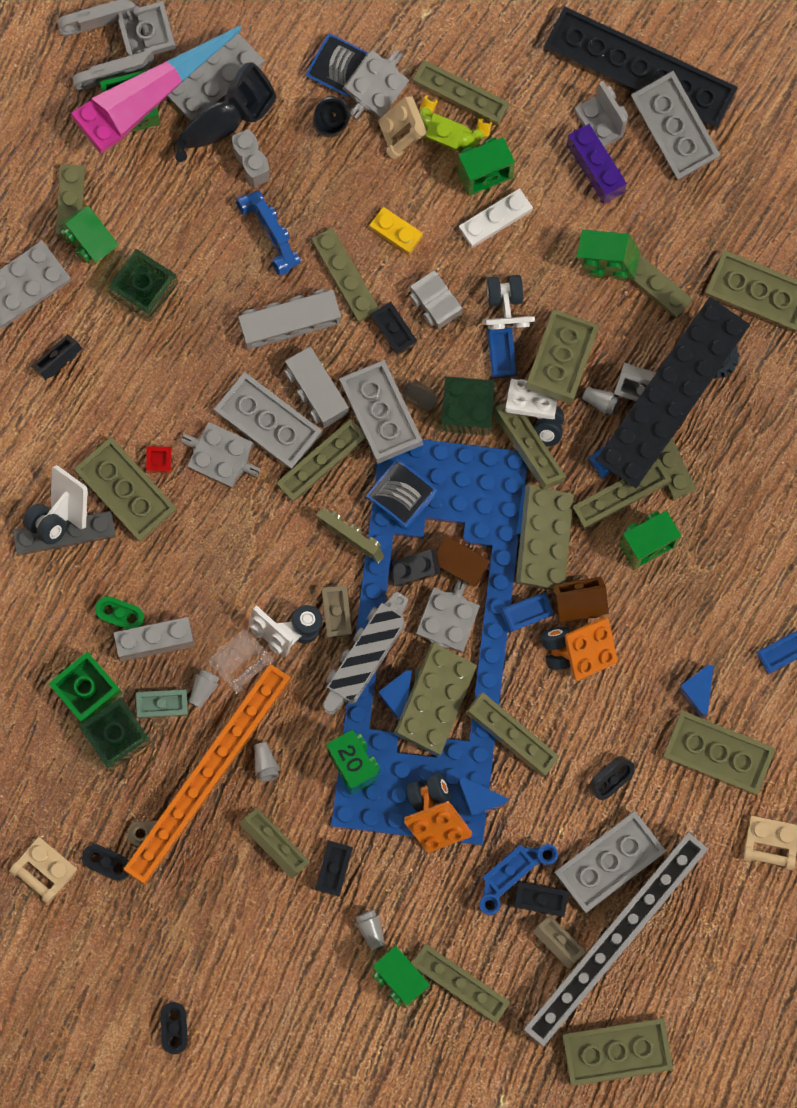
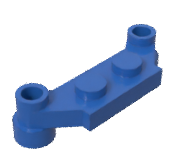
[235,190,301,277]
[479,844,558,916]

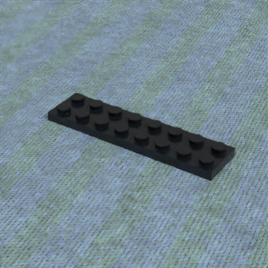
[543,6,738,131]
[595,297,750,489]

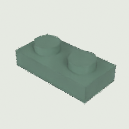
[136,689,188,719]

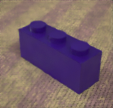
[566,124,627,204]

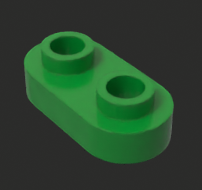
[95,596,145,630]

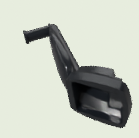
[173,62,276,162]

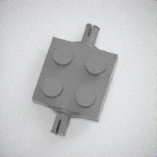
[343,49,409,120]
[181,422,261,488]
[415,579,480,653]

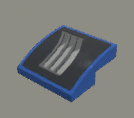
[306,33,368,98]
[366,459,439,529]

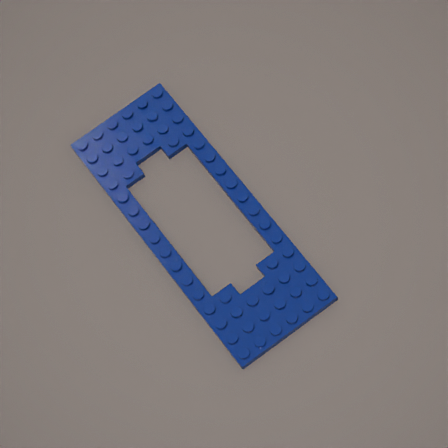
[331,439,527,846]

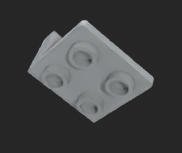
[574,81,628,147]

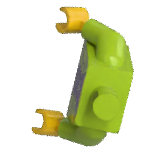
[420,95,492,154]

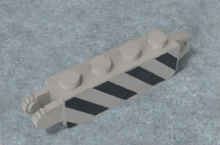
[323,592,409,715]

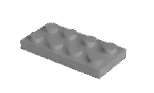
[167,27,265,122]
[631,71,721,180]
[0,240,71,330]
[339,360,423,464]
[214,372,322,470]
[554,811,666,914]

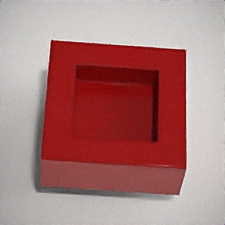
[146,446,172,473]

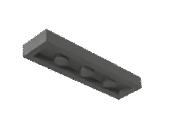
[13,511,116,556]

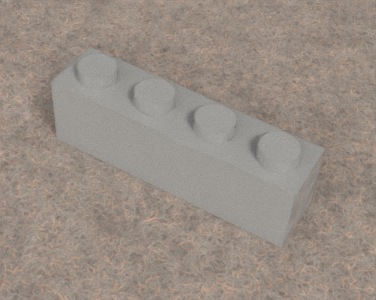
[238,289,341,350]

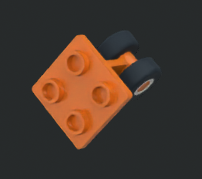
[541,617,618,681]
[404,773,472,852]

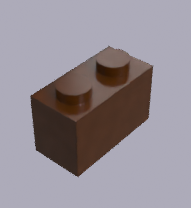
[437,534,491,587]
[552,576,609,623]

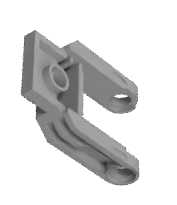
[57,0,176,90]

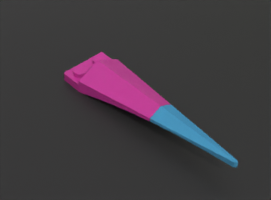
[71,26,242,154]

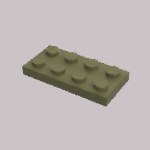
[705,250,797,333]
[525,309,599,404]
[74,437,177,543]
[516,485,574,591]
[394,643,477,756]
[663,710,776,796]
[562,1018,673,1086]

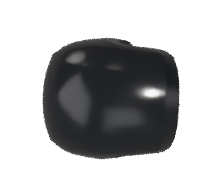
[313,96,351,138]

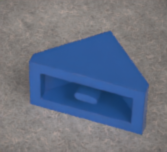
[678,665,714,718]
[378,670,412,722]
[459,777,508,818]

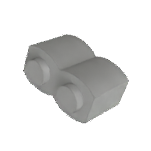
[232,129,270,187]
[409,271,462,330]

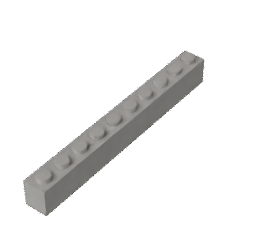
[522,832,708,1047]

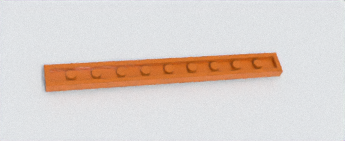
[123,664,291,885]

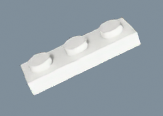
[459,188,533,248]

